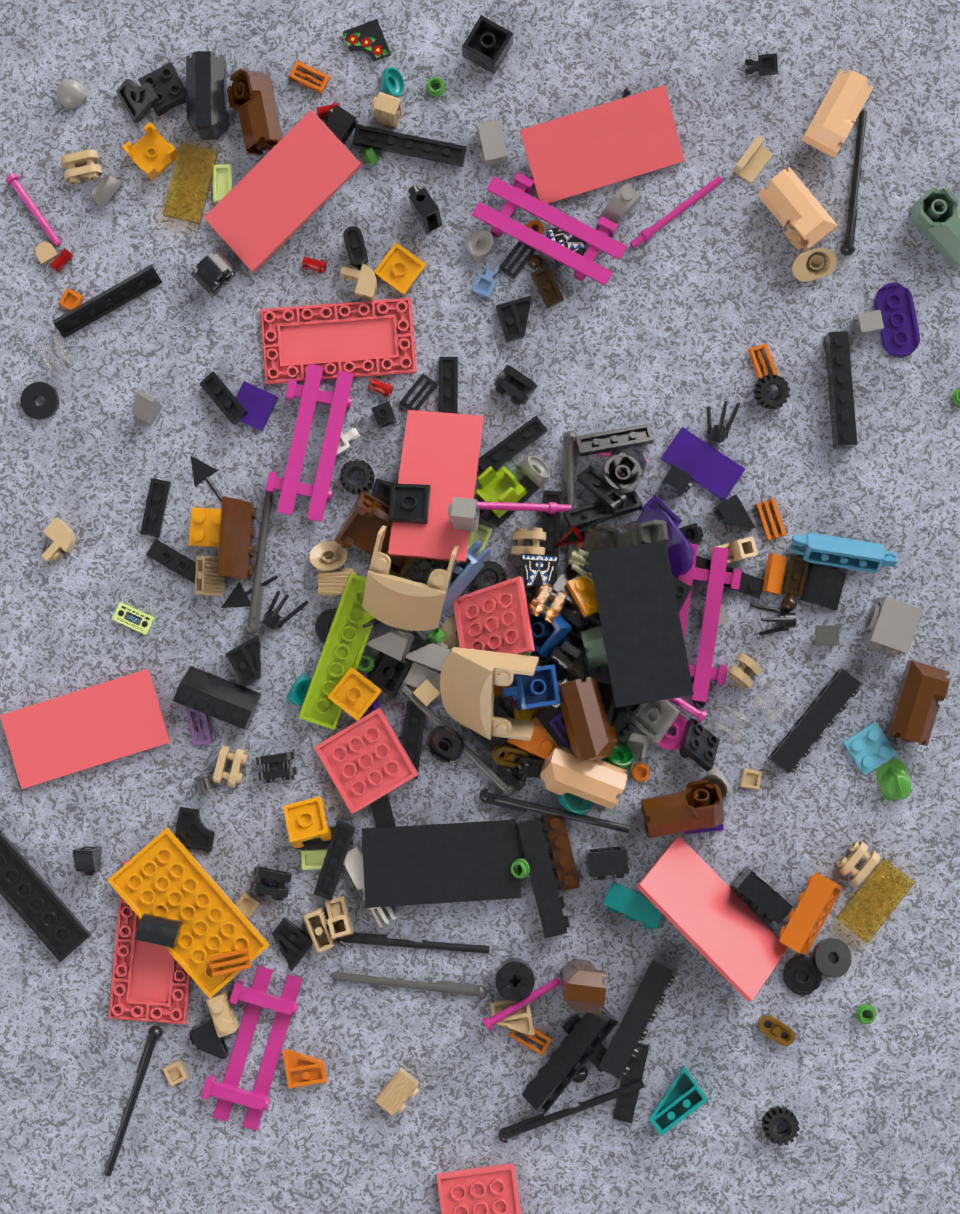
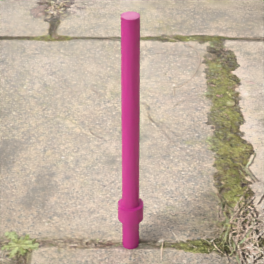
[630,176,723,249]
[478,502,571,514]

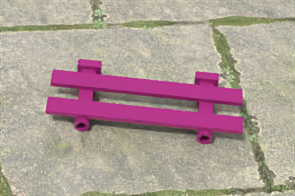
[472,172,627,286]
[265,363,354,522]
[674,543,742,702]
[200,965,302,1131]

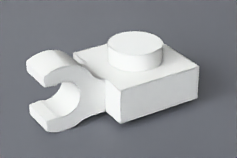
[336,428,360,457]

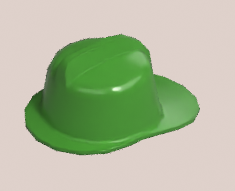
[876,758,911,801]

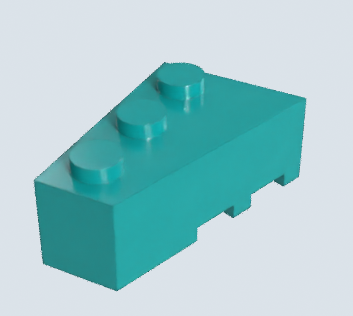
[603,882,667,931]
[649,1064,709,1136]

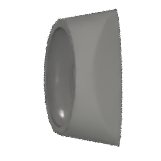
[91,174,122,208]
[466,229,494,264]
[518,455,551,488]
[703,765,733,799]

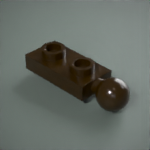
[528,254,564,309]
[781,555,809,611]

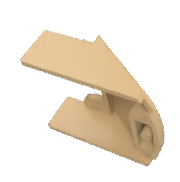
[362,526,459,631]
[440,647,539,741]

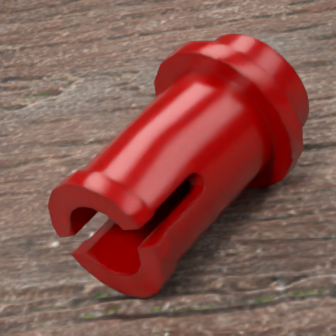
[316,102,340,119]
[49,248,74,273]
[302,256,327,274]
[368,378,393,397]

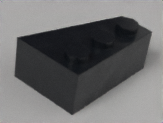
[731,866,793,925]

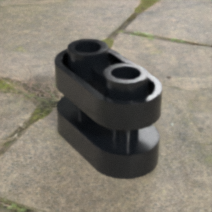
[343,226,369,270]
[493,365,538,406]
[255,751,297,784]
[250,867,292,901]

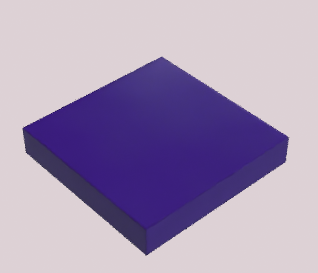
[236,381,279,432]

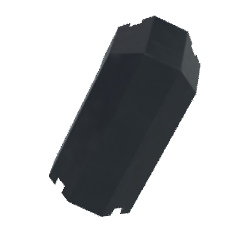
[186,51,229,140]

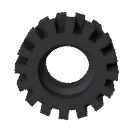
[753,374,790,410]
[339,459,375,495]
[472,560,506,590]
[762,1106,800,1146]

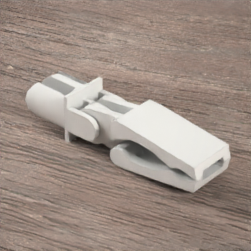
[344,846,397,928]

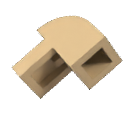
[340,264,378,301]
[42,517,75,563]
[709,536,758,564]
[325,896,353,939]

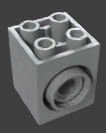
[862,597,923,657]

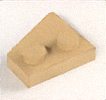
[490,1000,535,1036]

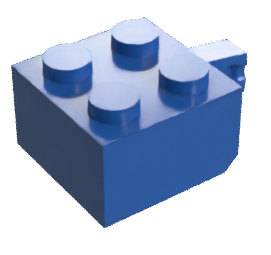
[529,602,573,657]
[501,665,561,711]

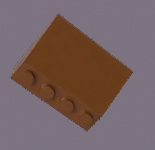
[217,496,257,581]

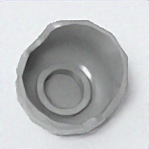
[56,79,87,109]

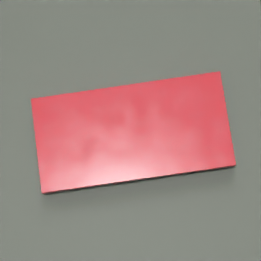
[519,85,684,204]
[204,109,363,273]
[260,298,417,385]
[388,410,484,563]
[0,669,171,789]
[636,836,788,1002]
[108,861,191,1025]

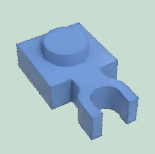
[472,262,499,299]

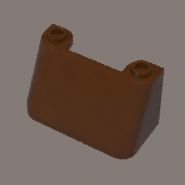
[334,492,415,578]

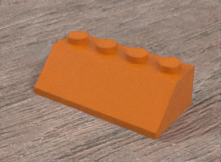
[779,872,843,956]

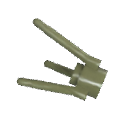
[568,549,593,583]

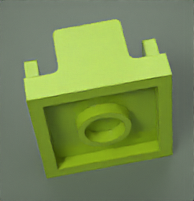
[475,466,527,518]

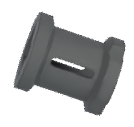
[194,772,216,796]

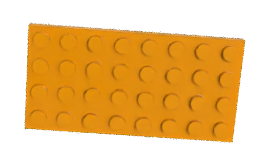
[107,827,270,999]

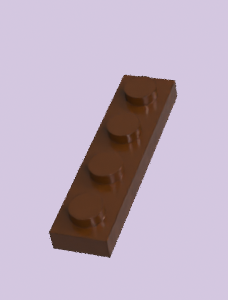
[544,814,580,891]

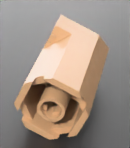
[801,70,873,158]
[757,167,838,252]
[540,746,627,809]

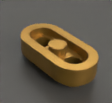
[491,744,529,768]
[758,1014,795,1046]

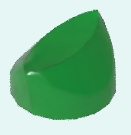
[604,742,634,771]

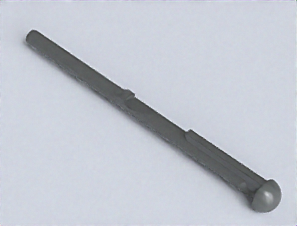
[563,431,578,567]
[244,492,273,635]
[400,684,513,797]
[334,972,487,1000]

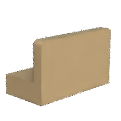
[733,135,773,183]

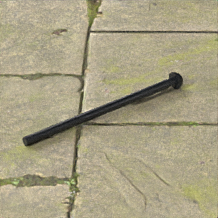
[840,110,867,256]
[479,788,630,833]
[336,932,490,954]
[104,1026,163,1176]
[498,1080,645,1143]

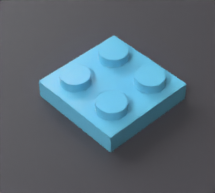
[842,722,897,775]

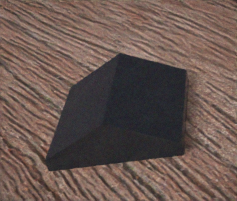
[800,564,847,611]
[367,651,413,698]

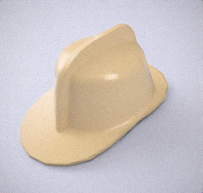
[792,248,837,282]

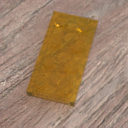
[163,142,218,225]
[836,857,916,944]

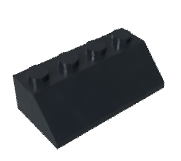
[173,666,262,730]

